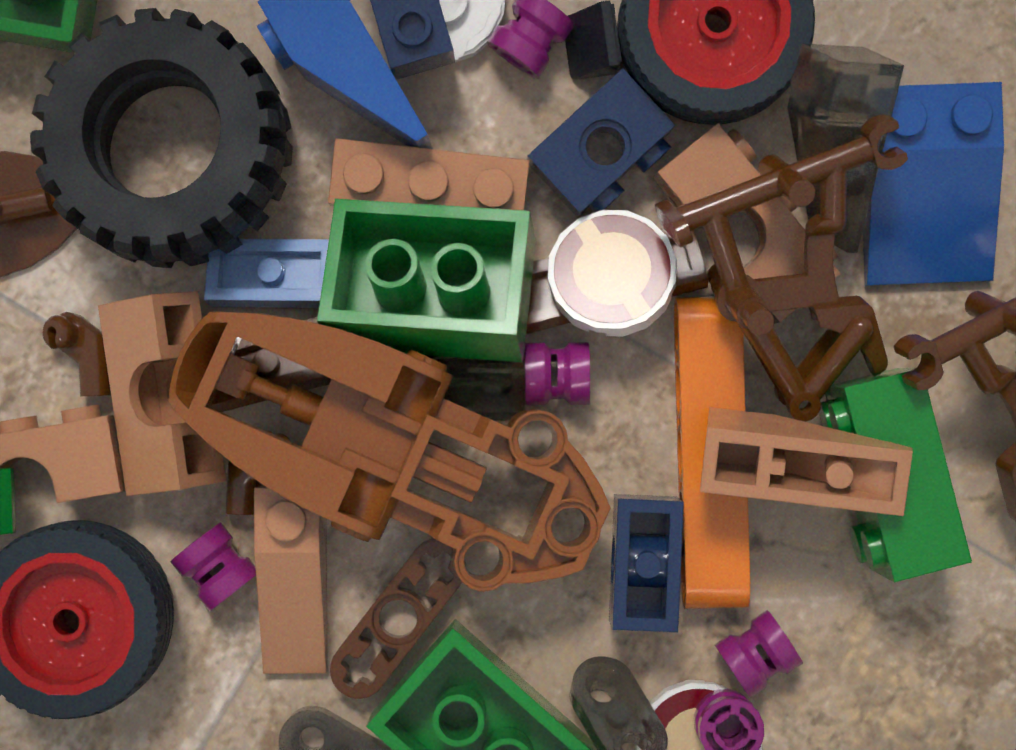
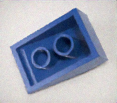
[256,0,433,149]
[858,82,1004,286]

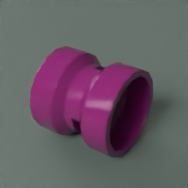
[487,0,575,79]
[525,342,590,406]
[170,522,256,612]
[714,610,803,698]
[694,689,764,750]

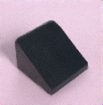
[565,0,622,80]

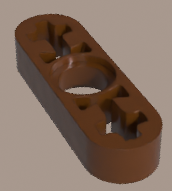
[330,538,466,699]

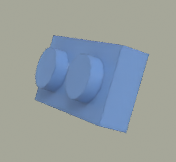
[204,239,329,308]

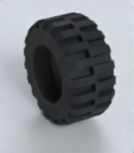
[30,8,293,268]

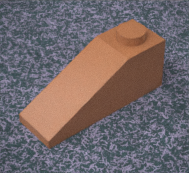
[700,407,913,516]
[254,484,327,674]

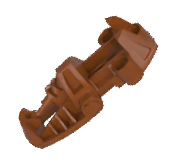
[169,312,611,592]

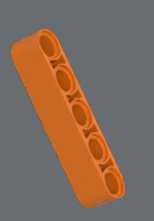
[674,296,750,609]

